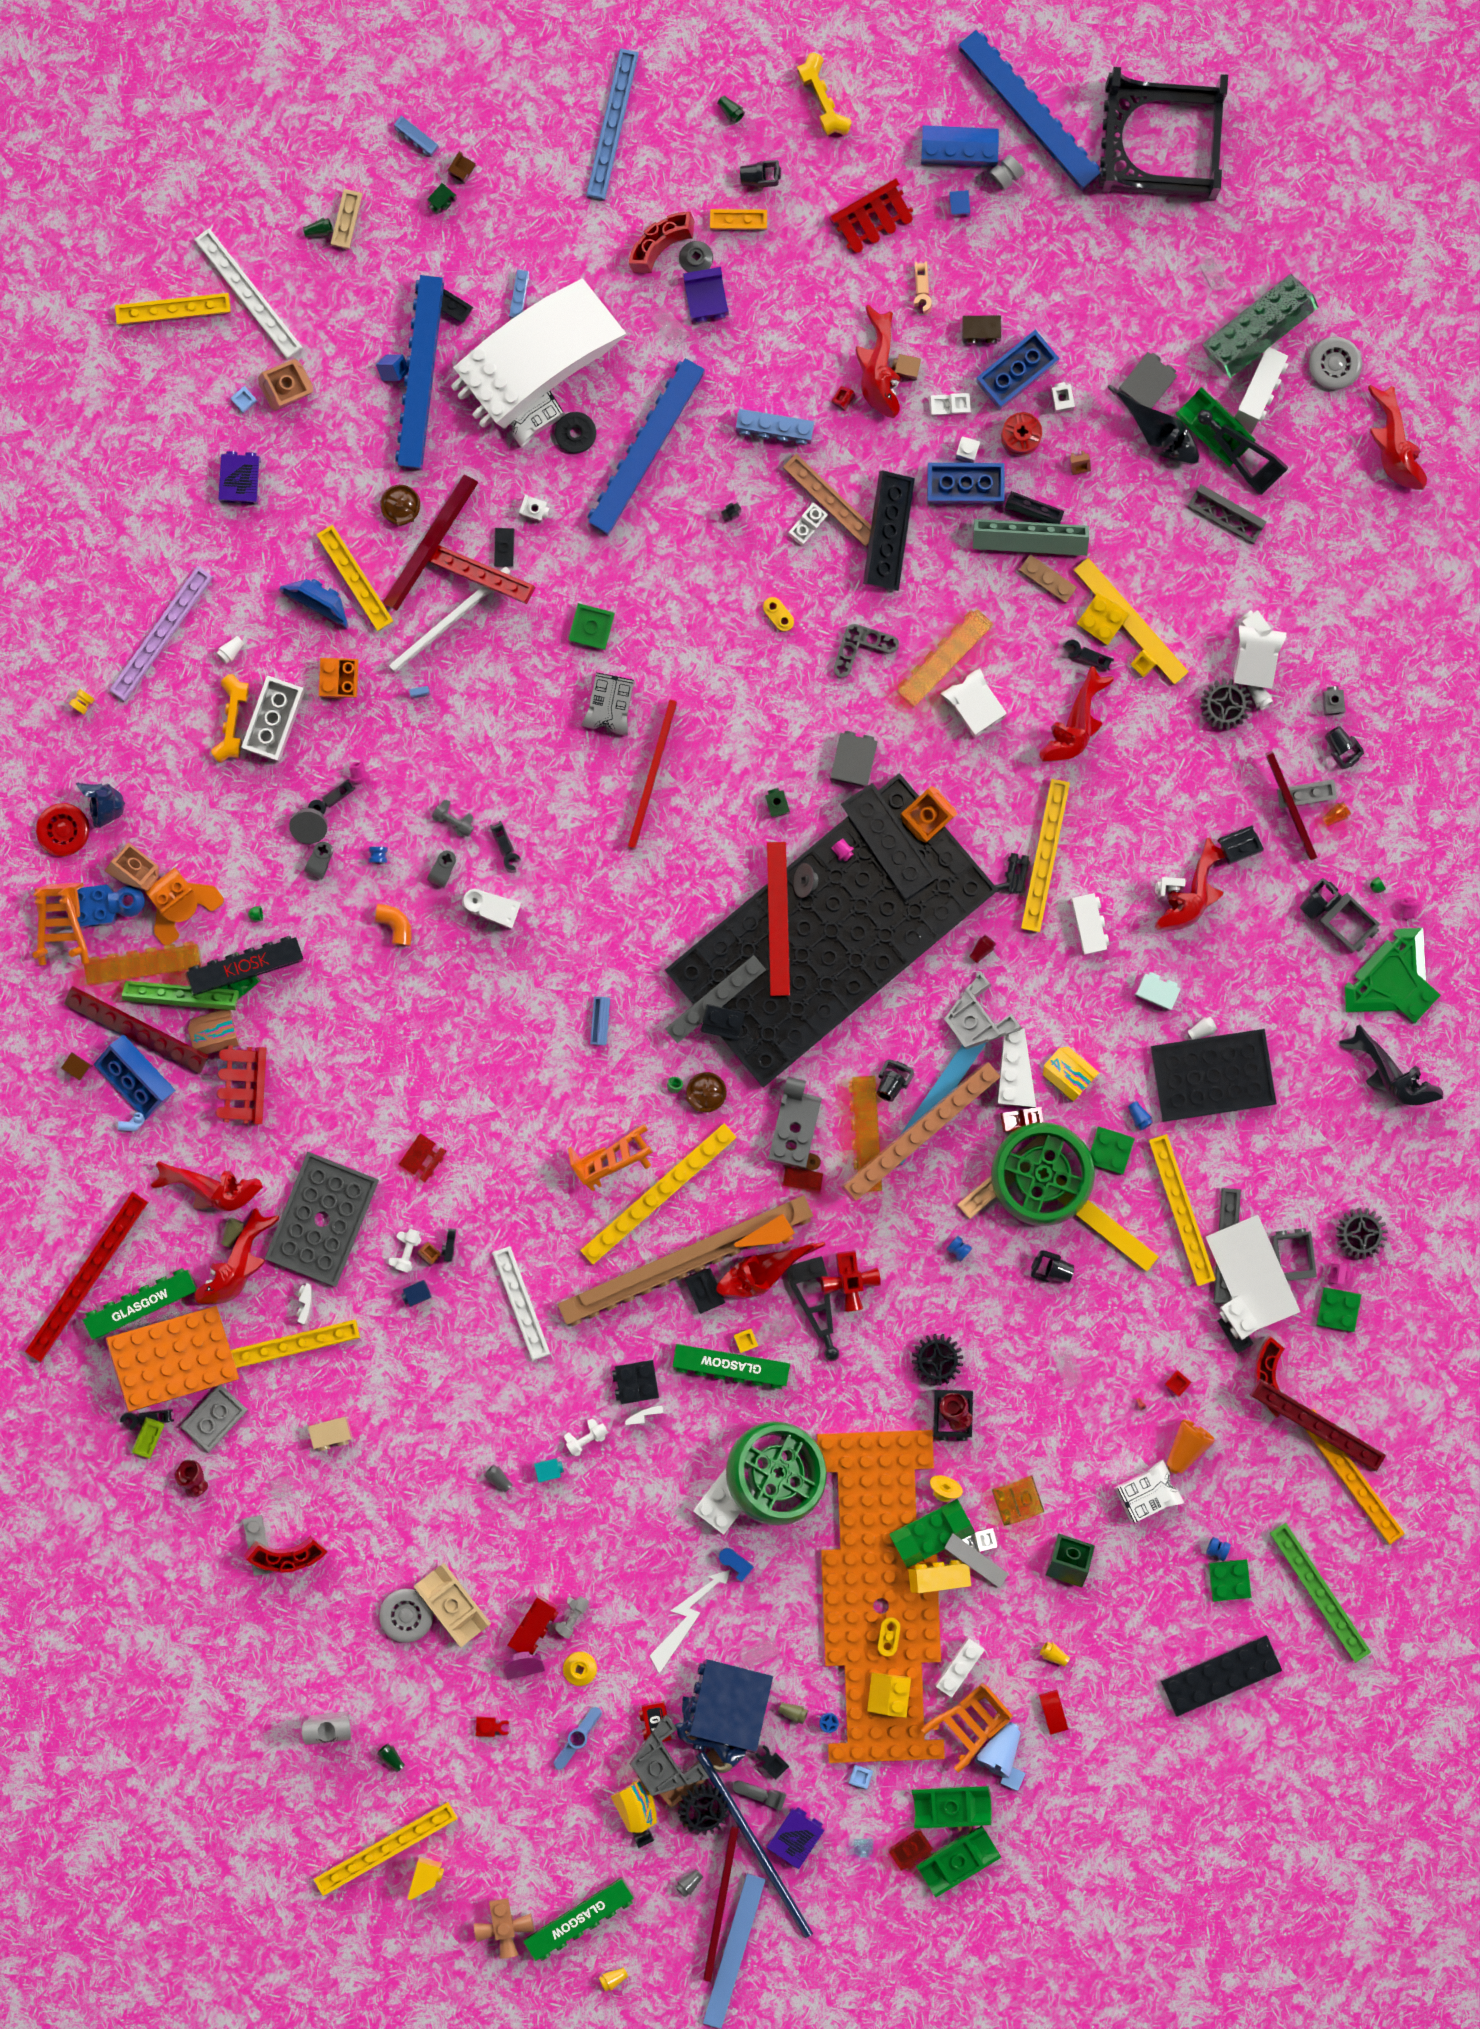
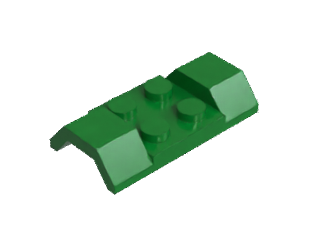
[1175,387,1256,467]
[889,1498,975,1568]
[912,1786,992,1829]
[916,1826,1002,1898]

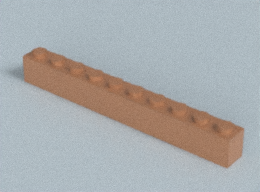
[840,1062,1001,1201]

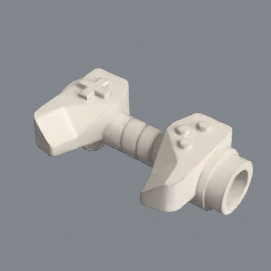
[389,1228,421,1272]
[564,1419,609,1456]

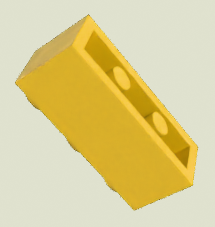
[908,1559,971,1593]

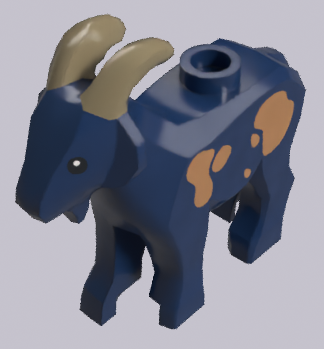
[675,1696,746,1773]

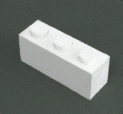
[1071,893,1110,955]
[935,1637,985,1697]

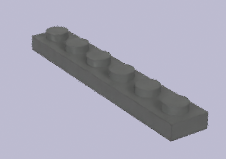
[665,955,766,1044]

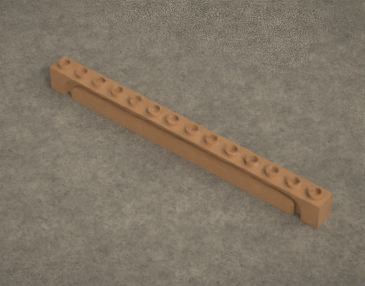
[558,1195,813,1327]

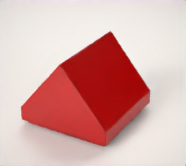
[831,386,855,411]

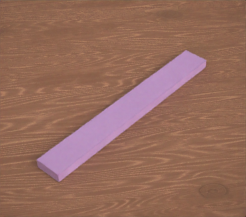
[109,566,214,702]

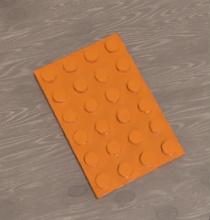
[105,1306,239,1413]

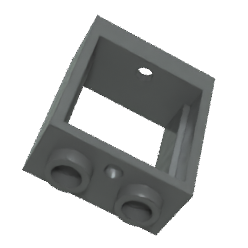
[1318,893,1380,953]
[1271,1228,1317,1281]

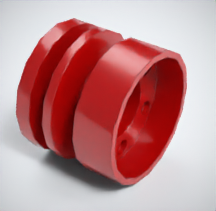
[1001,412,1043,457]

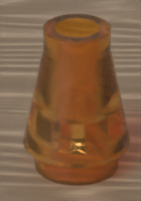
[1322,801,1352,827]

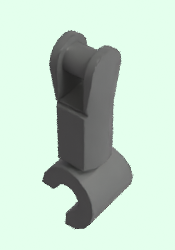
[733,1780,787,1811]

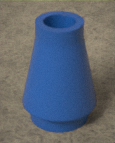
[1128,1101,1153,1131]

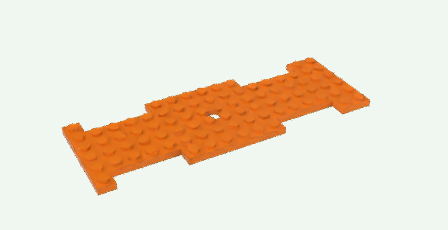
[817,1430,945,1763]

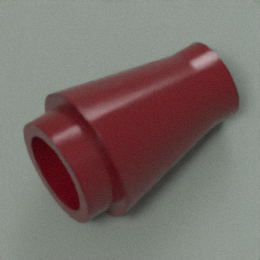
[969,935,996,963]

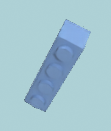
[394,115,439,157]
[509,270,529,319]
[590,996,610,1046]

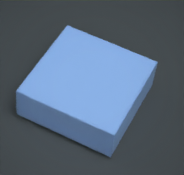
[230,386,257,413]
[849,1765,873,1789]
[1000,1767,1026,1791]

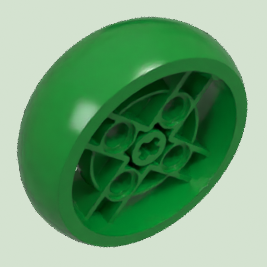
[991,1122,1095,1226]
[726,1421,827,1526]

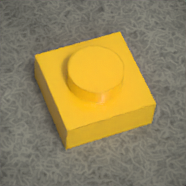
[1130,650,1158,677]
[734,1329,758,1353]

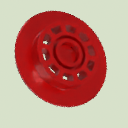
[36,803,89,856]

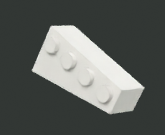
[1235,346,1289,434]
[997,1029,1036,1108]

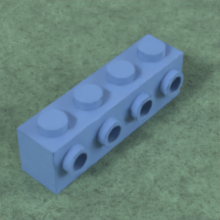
[736,409,814,445]

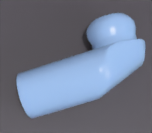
[118,1112,145,1132]

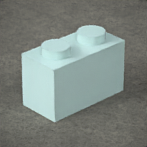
[1135,972,1180,1011]

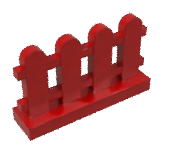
[829,178,914,253]
[215,1046,267,1125]

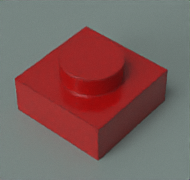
[1165,1370,1192,1397]

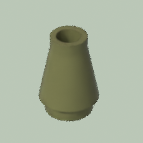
[221,1218,244,1248]
[778,1702,808,1725]

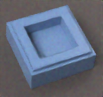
[409,686,430,699]

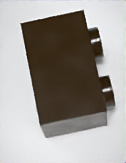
[962,315,1001,345]

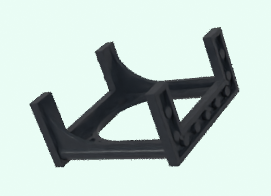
[1099,67,1228,201]

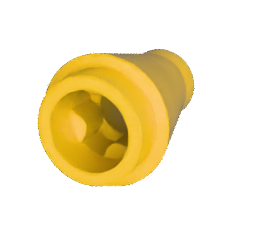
[1040,1641,1070,1667]
[598,1967,628,1992]

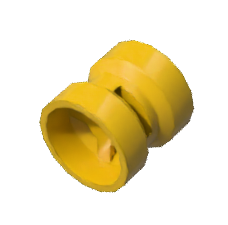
[69,689,95,715]

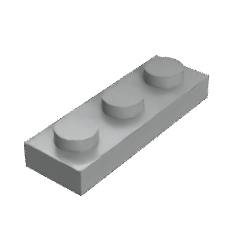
[1277,779,1337,808]
[243,1515,274,1576]

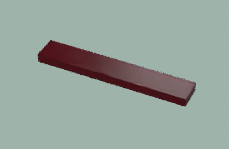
[1265,751,1318,860]

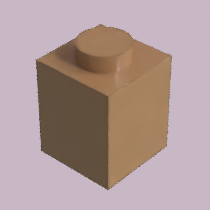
[892,354,921,380]

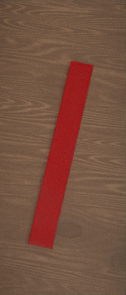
[628,699,677,849]
[767,842,790,996]

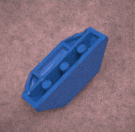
[279,579,349,629]

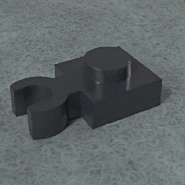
[441,1228,456,1262]
[755,1745,789,1780]

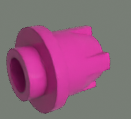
[348,762,369,784]
[831,838,854,861]
[1400,898,1420,919]

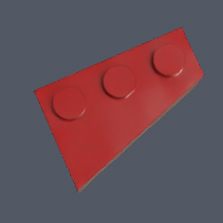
[507,1594,559,1655]

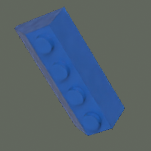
[921,125,999,167]
[93,1034,176,1120]

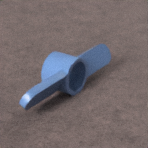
[554,1707,602,1770]

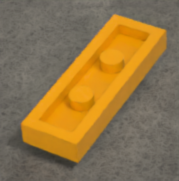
[710,209,767,230]

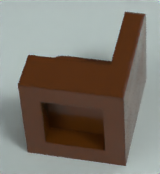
[448,151,476,184]
[61,1052,93,1080]

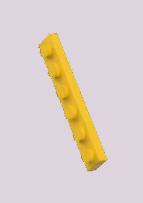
[115,293,231,325]
[316,524,394,631]

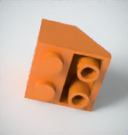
[319,658,359,699]

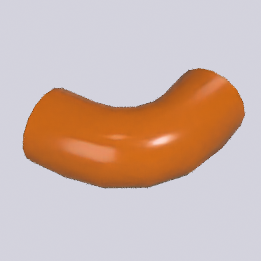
[375,904,412,947]

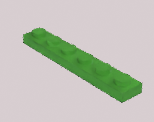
[122,981,239,1010]

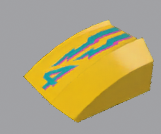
[1043,1047,1099,1102]
[610,1779,657,1833]

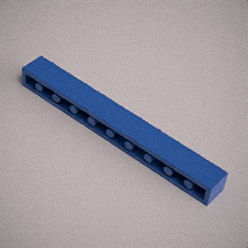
[958,30,1101,191]
[395,275,445,470]
[587,358,705,536]

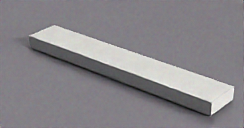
[492,1246,550,1361]

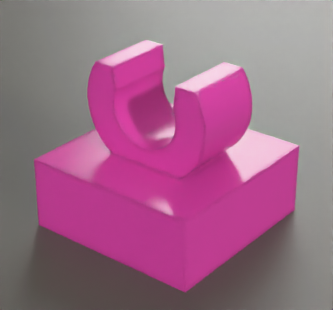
[1329,1263,1353,1284]

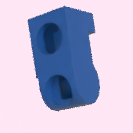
[719,1548,754,1582]

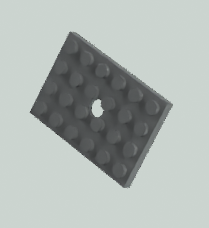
[265,1151,379,1287]

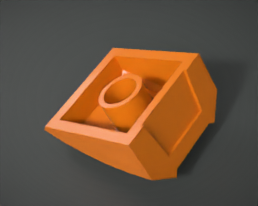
[900,786,957,843]

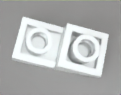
[788,502,828,546]
[296,1283,313,1325]

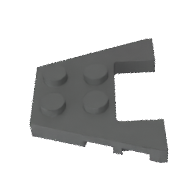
[629,1715,709,1796]

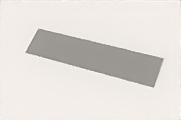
[945,1534,1008,1588]

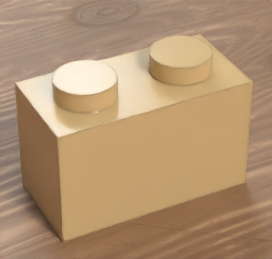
[308,1416,352,1451]

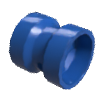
[946,1236,972,1262]
[1206,1537,1231,1561]

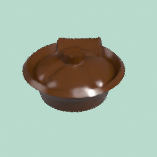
[380,485,420,527]
[685,1072,727,1112]

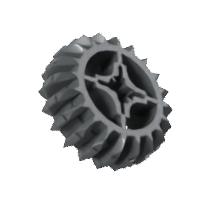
[1200,679,1252,730]
[1335,1208,1388,1259]

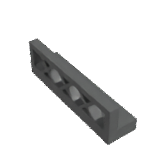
[1188,484,1267,544]

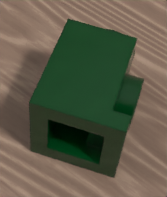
[427,183,457,214]
[765,788,790,818]

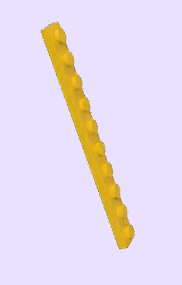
[580,1123,737,1265]

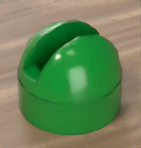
[1370,876,1386,893]
[248,906,263,922]
[667,1077,683,1094]

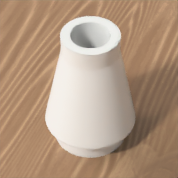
[216,636,244,664]
[1247,685,1274,710]
[1188,1016,1218,1040]

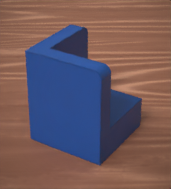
[949,190,970,217]
[375,354,409,381]

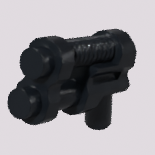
[995,853,1031,894]

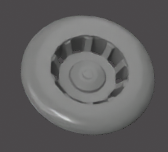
[1309,337,1362,390]
[379,1589,433,1643]

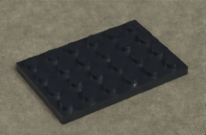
[1150,1029,1277,1122]

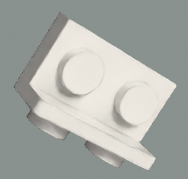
[1155,877,1185,899]
[1219,1295,1261,1340]

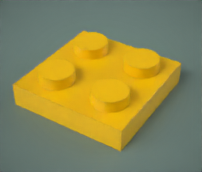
[1076,592,1130,645]

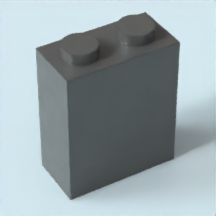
[1118,352,1178,408]
[830,731,878,787]

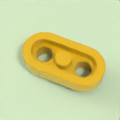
[763,597,794,632]
[878,1617,901,1656]

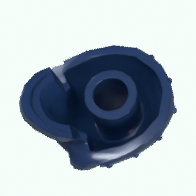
[75,782,125,828]

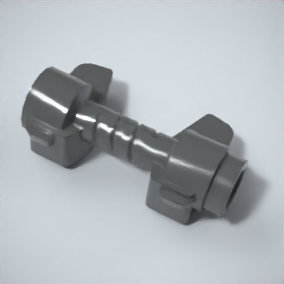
[432,800,474,837]

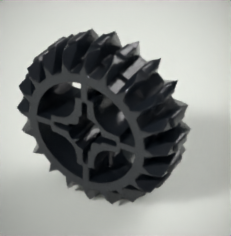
[912,1334,964,1386]
[677,1783,730,1836]

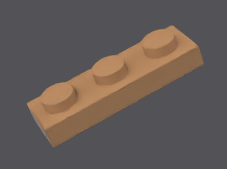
[1019,555,1077,603]

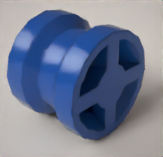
[368,847,388,863]
[819,1712,839,1733]

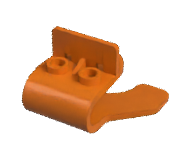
[145,867,224,946]

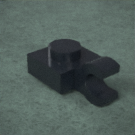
[721,502,741,521]

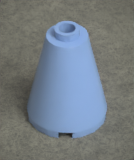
[974,1722,1021,1778]

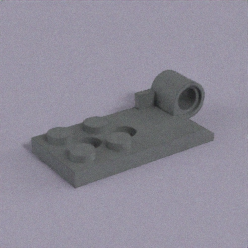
[768,1077,822,1170]

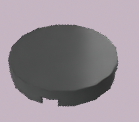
[289,808,328,844]

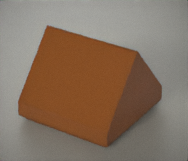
[417,1242,441,1267]

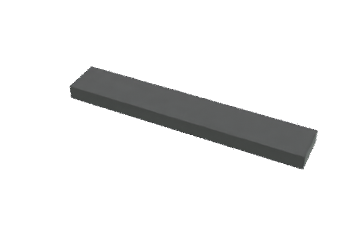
[1213,1188,1241,1304]

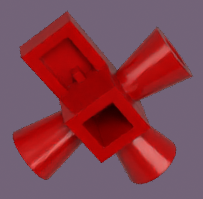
[820,1250,881,1312]

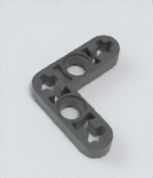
[834,624,899,678]

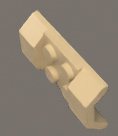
[413,1563,491,1648]

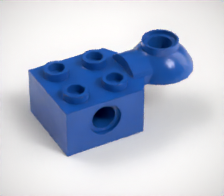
[77,884,145,928]

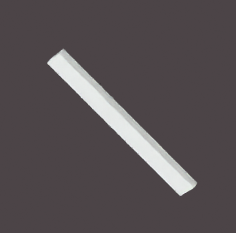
[194,228,303,360]
[389,567,511,672]

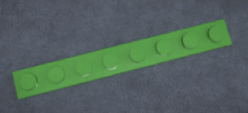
[1270,1522,1371,1663]

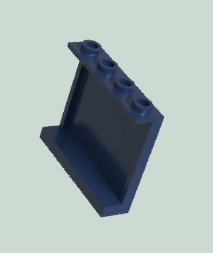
[685,1659,773,1753]

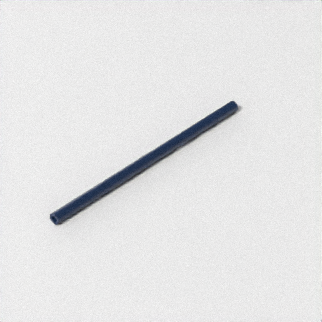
[696,1751,813,1938]

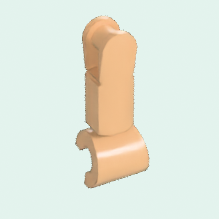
[914,261,932,315]

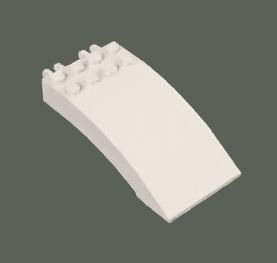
[451,278,627,428]

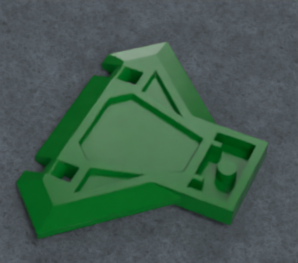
[1344,928,1441,1024]

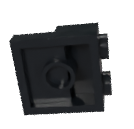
[612,1360,659,1404]

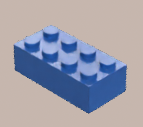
[975,329,1060,411]
[927,462,1005,505]

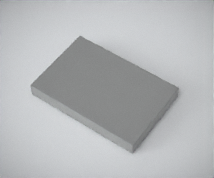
[181,1385,248,1453]

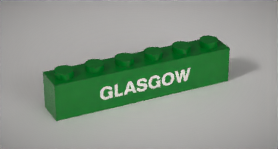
[82,1268,198,1340]
[672,1344,790,1389]
[523,1877,634,1961]

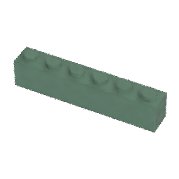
[973,519,1089,556]

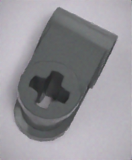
[304,841,333,880]
[427,850,456,888]

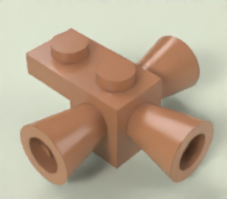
[474,1898,534,1959]

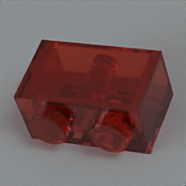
[888,1828,933,1871]

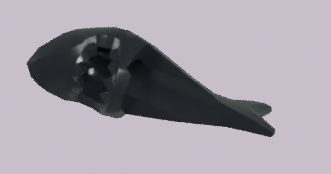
[1107,385,1200,465]
[1339,1025,1443,1106]

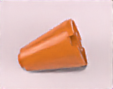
[1166,1419,1215,1474]

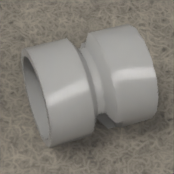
[989,155,1025,191]

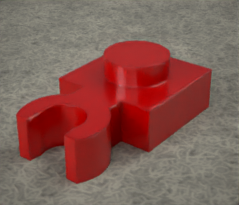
[476,1716,509,1737]

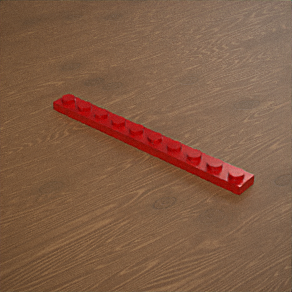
[25,1191,149,1363]

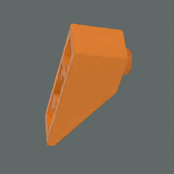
[734,1214,795,1247]

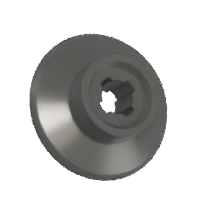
[679,241,713,273]
[793,863,818,898]

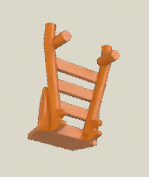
[32,882,89,966]
[568,1124,653,1191]
[920,1683,1013,1773]

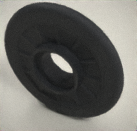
[555,412,596,453]

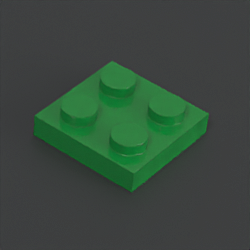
[568,603,615,650]
[1090,1126,1135,1175]
[1316,1287,1362,1332]
[1208,1559,1252,1602]

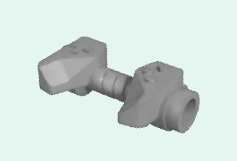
[551,1596,589,1639]

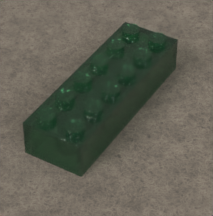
[1202,274,1319,378]

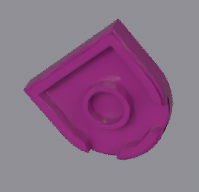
[503,1652,545,1680]

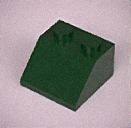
[1046,1533,1095,1587]

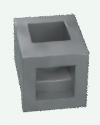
[1323,686,1346,715]

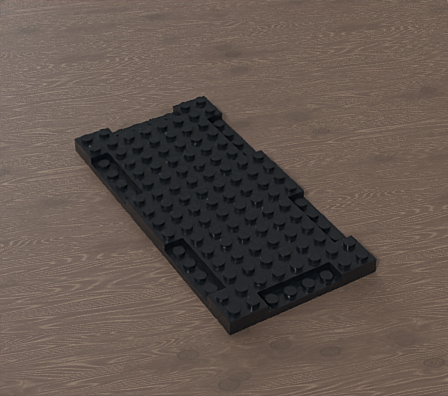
[665,773,998,1088]

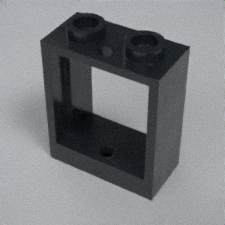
[933,1390,973,1441]

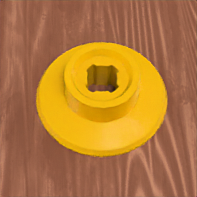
[930,1475,963,1502]
[563,1652,597,1686]

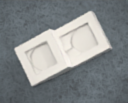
[929,393,971,416]
[625,1405,663,1425]
[963,1528,997,1552]

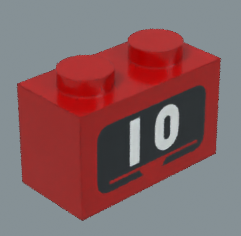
[639,1700,672,1742]

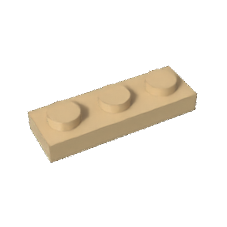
[331,189,363,250]

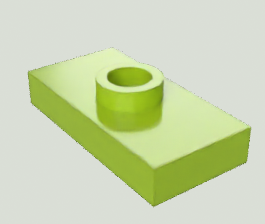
[132,1417,164,1459]

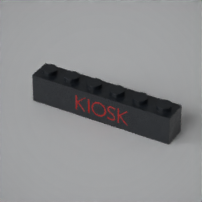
[185,936,303,996]

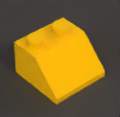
[867,1672,911,1718]
[407,1857,444,1900]

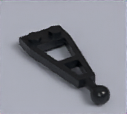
[1197,410,1288,495]
[786,1256,840,1361]

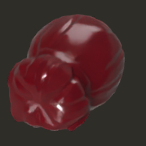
[939,1393,973,1431]
[174,1460,208,1498]

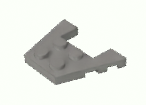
[944,971,1023,1049]

